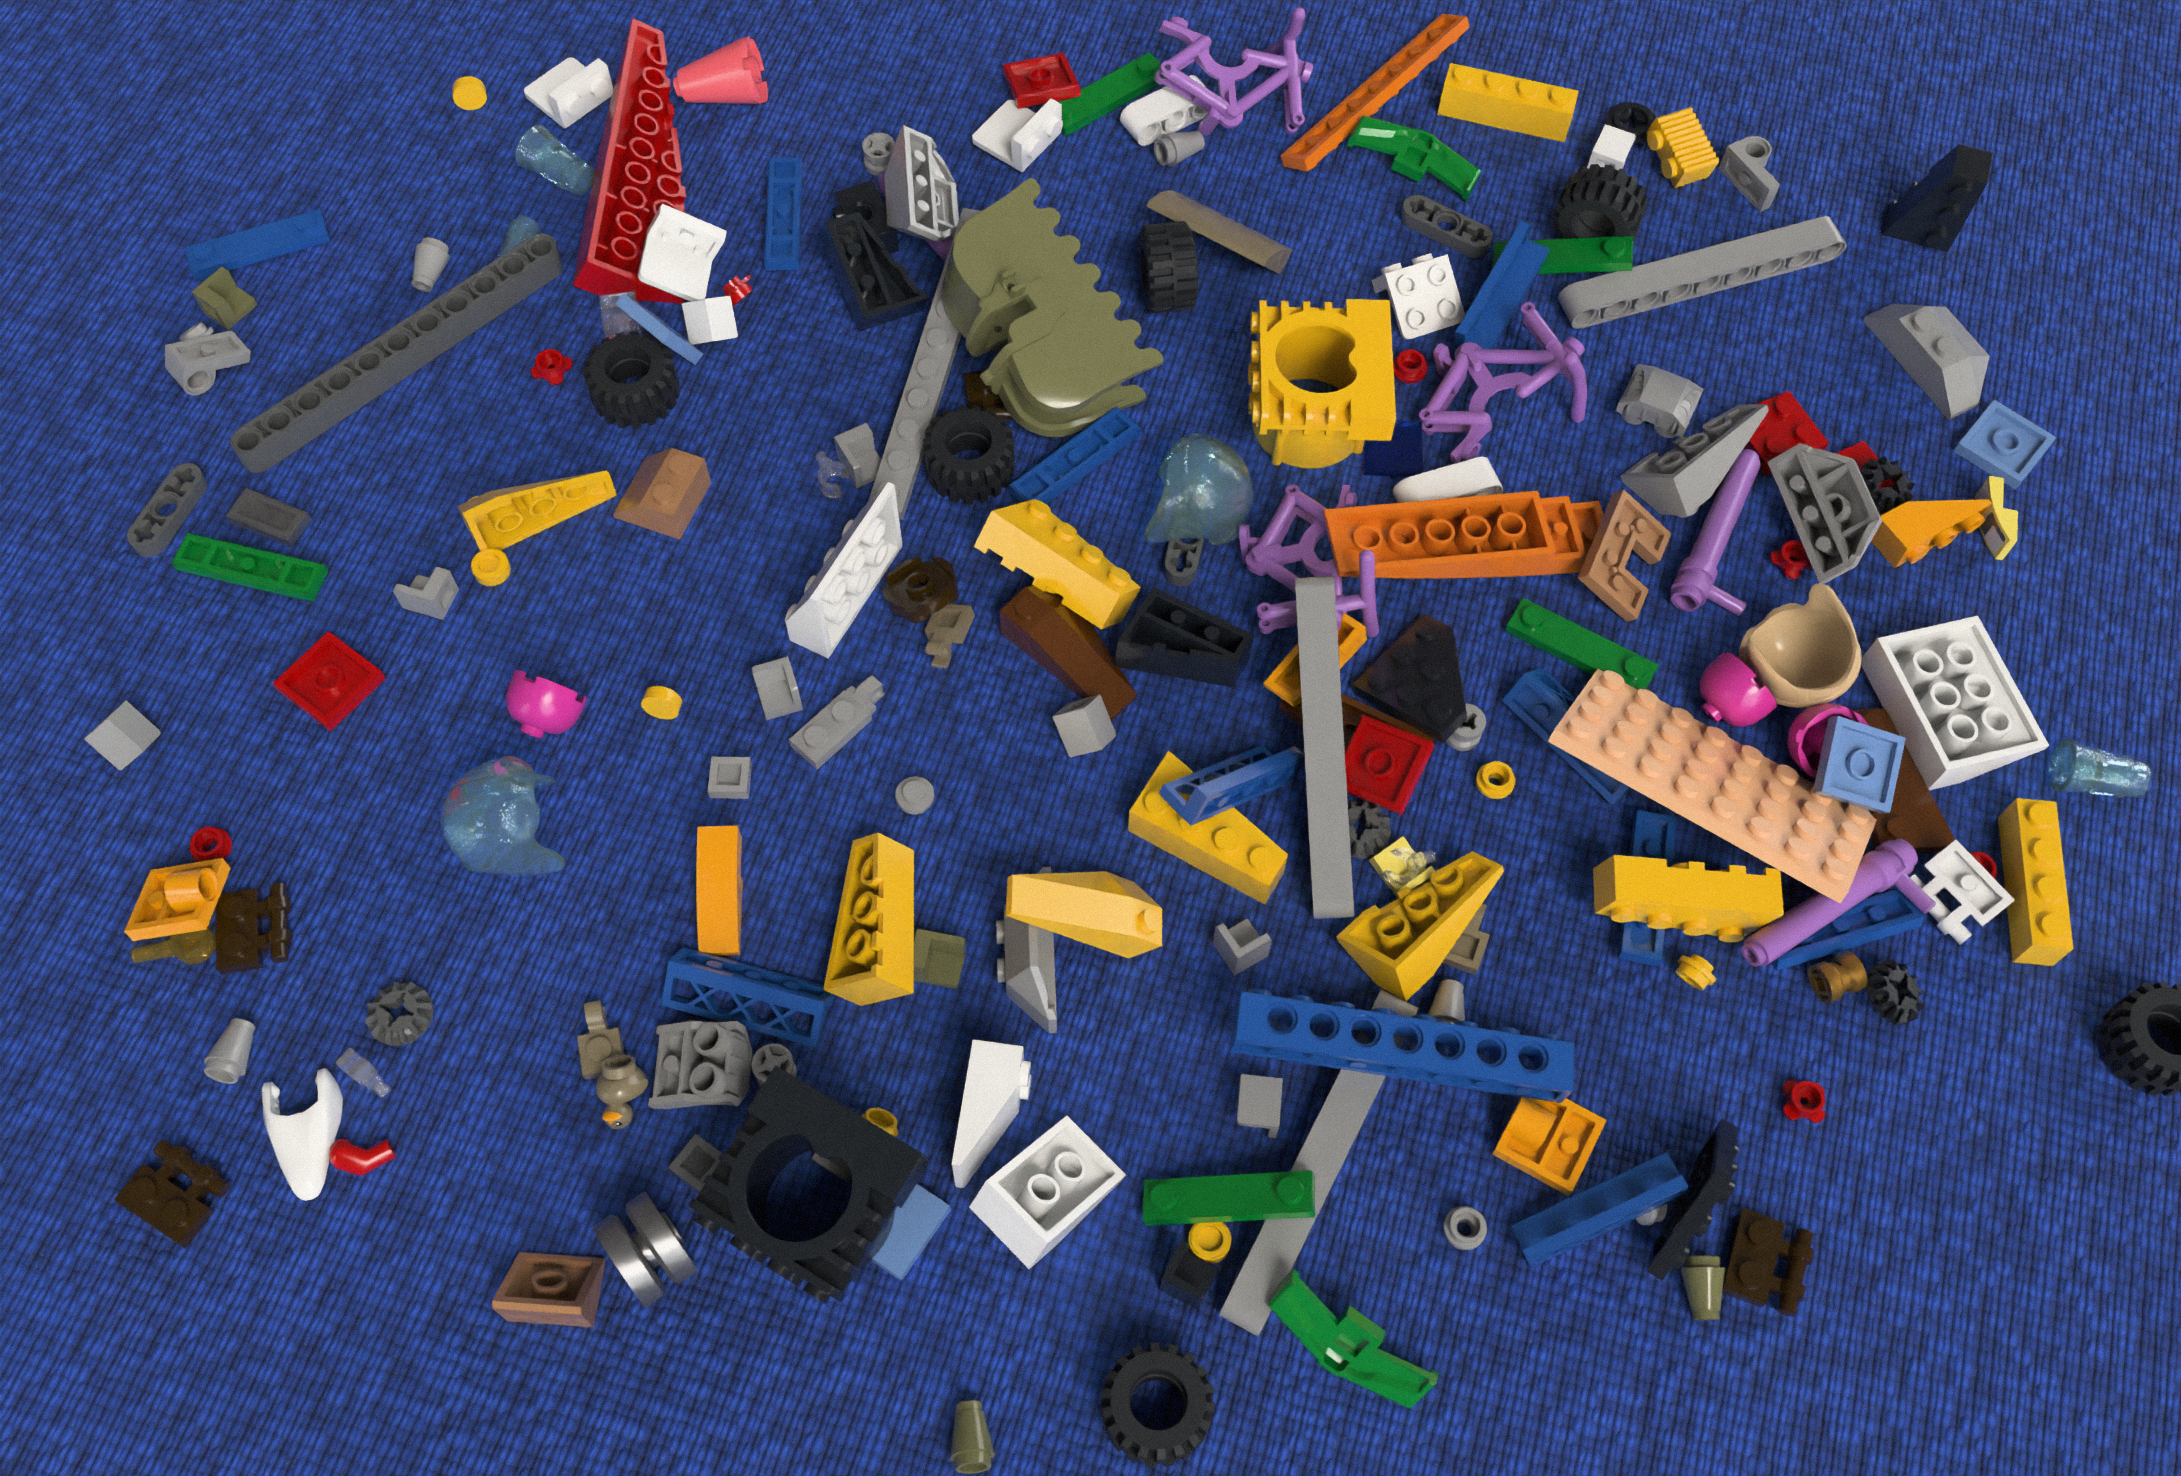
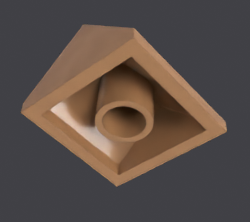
[492,1252,605,1328]

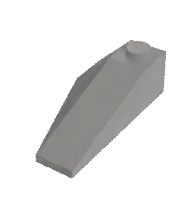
[1620,404,1769,518]

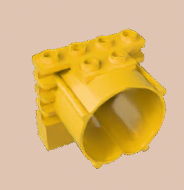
[1248,299,1396,469]

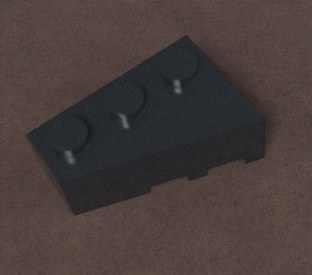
[1881,144,1993,252]
[820,212,929,332]
[1115,587,1254,687]

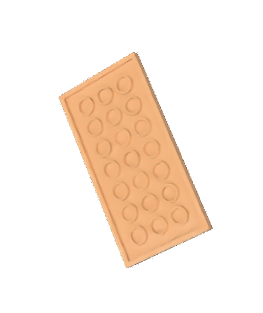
[1548,669,1877,904]

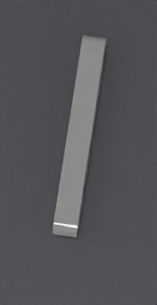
[1558,216,1847,329]
[1295,576,1354,919]
[1219,989,1419,1337]

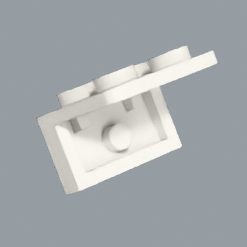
[524,57,613,129]
[972,98,1063,172]
[638,204,727,302]
[1371,253,1465,340]

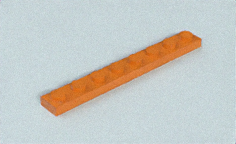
[1280,13,1470,171]

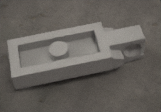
[789,675,884,770]

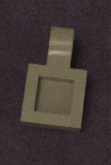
[925,604,975,668]
[1442,903,1490,975]
[577,1000,625,1080]

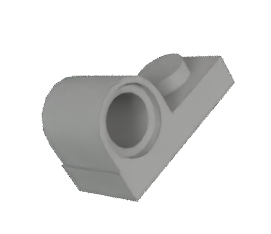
[1718,136,1780,212]
[165,330,251,396]

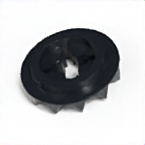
[1604,102,1657,146]
[1860,456,1915,513]
[1867,959,1924,1025]

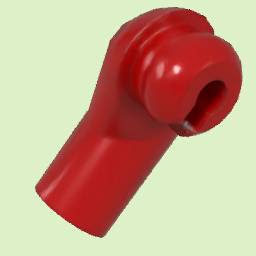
[329,1139,397,1176]

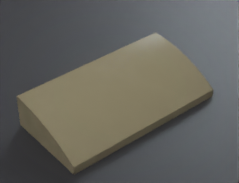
[1146,190,1293,274]

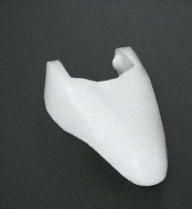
[262,1068,343,1201]

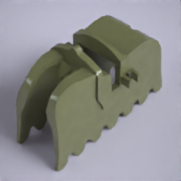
[941,177,1164,437]

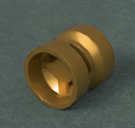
[1808,951,1868,1003]

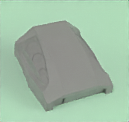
[1616,364,1704,438]
[648,1021,752,1109]

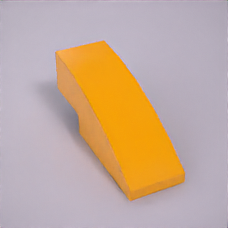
[1263,614,1367,707]
[696,825,743,956]

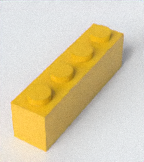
[1437,63,1579,143]
[1998,798,2074,966]

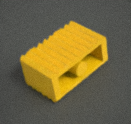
[1646,107,1719,188]

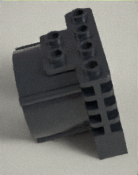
[687,1065,930,1304]

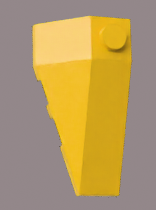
[457,470,617,551]
[1336,851,1504,1001]
[1006,871,1162,959]

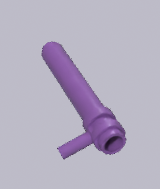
[1670,449,1761,616]
[1741,839,1936,967]

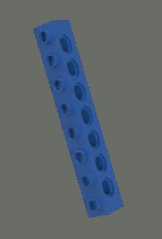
[1230,989,1574,1103]

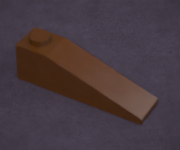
[1000,585,1137,722]

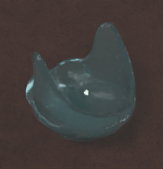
[1144,432,1254,545]
[441,756,565,876]

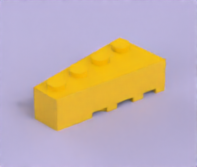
[1128,750,1288,905]
[823,833,914,1006]

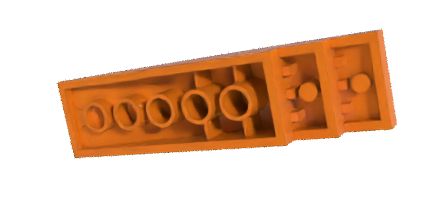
[1323,491,1604,579]

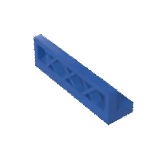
[1453,221,1550,364]
[1502,668,1631,805]
[1159,745,1305,826]
[661,947,835,1047]
[1511,1152,1689,1267]

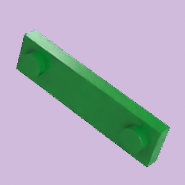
[1059,52,1164,137]
[1492,236,1634,274]
[171,533,329,602]
[1505,598,1659,690]
[1143,1170,1315,1226]

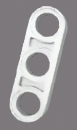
[1120,75,1208,146]
[1393,457,1503,503]

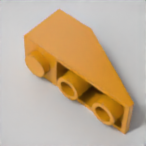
[1871,499,1992,568]

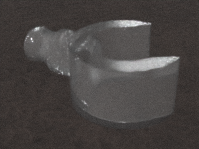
[815,451,850,498]
[1380,847,1436,886]
[335,1047,391,1098]

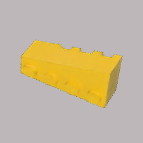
[974,499,1141,630]
[1593,855,1784,942]

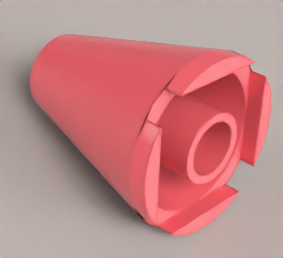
[673,36,768,104]

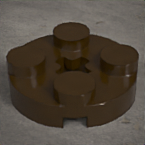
[883,557,959,623]

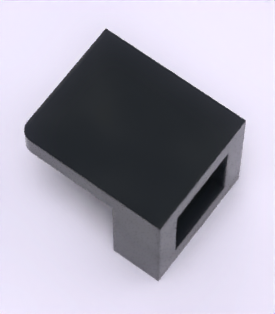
[1160,1241,1218,1310]

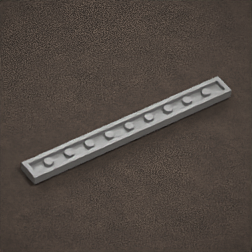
[868,208,981,520]

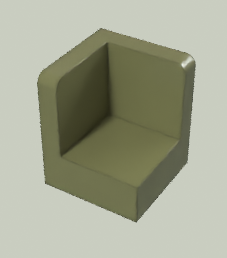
[192,267,257,330]
[914,929,967,989]

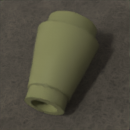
[1680,1256,1725,1320]
[950,1400,995,1474]

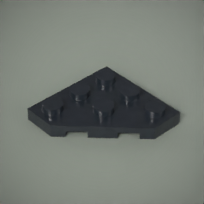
[1352,614,1467,743]
[1647,1119,1739,1281]

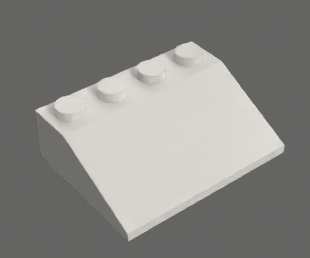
[785,482,903,659]
[1861,616,2049,790]

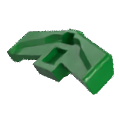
[1347,115,1481,202]
[1267,1268,1439,1409]

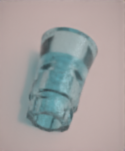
[515,125,595,196]
[2049,739,2151,798]

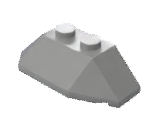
[884,125,959,242]
[1863,304,1990,420]
[1768,443,1882,584]
[996,867,1057,1033]

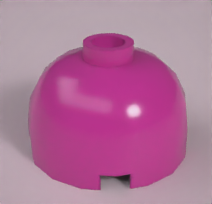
[1699,652,1777,727]
[506,670,587,739]
[1787,703,1869,779]

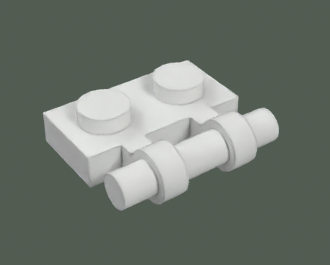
[1910,840,2015,945]

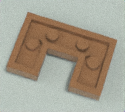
[1578,489,1671,622]

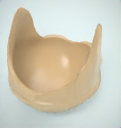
[1738,583,1862,708]

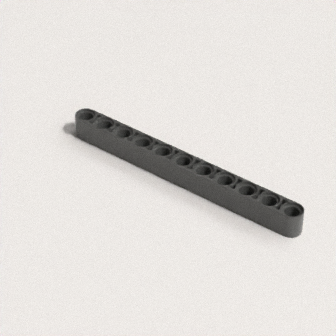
[230,233,563,473]

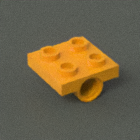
[124,858,231,941]
[1492,1096,1607,1196]

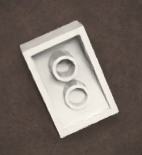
[952,1040,1031,1188]
[969,1116,1126,1269]

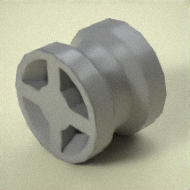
[862,133,895,176]
[1446,704,1486,751]
[751,1043,797,1087]

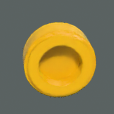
[452,76,487,110]
[471,548,511,586]
[641,686,682,719]
[1188,1222,1231,1264]

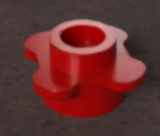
[722,274,753,307]
[531,349,573,385]
[1770,540,1813,579]
[1782,1080,1825,1123]

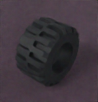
[1552,164,1648,240]
[1138,221,1198,313]
[583,331,680,429]
[923,405,1015,504]
[2098,982,2181,1096]
[1101,1342,1215,1468]

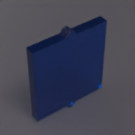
[1363,421,1423,479]

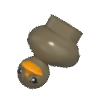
[595,1055,649,1130]

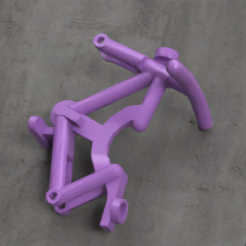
[1154,7,1313,136]
[1419,302,1587,464]
[1239,484,1379,638]

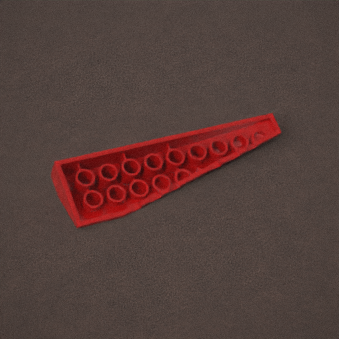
[573,18,689,304]

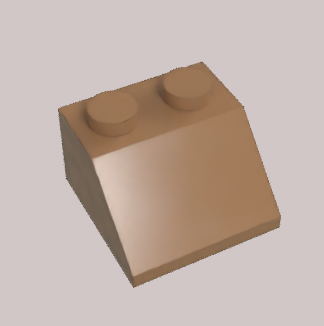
[613,448,711,540]

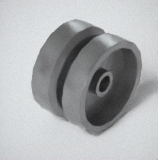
[592,1191,698,1308]

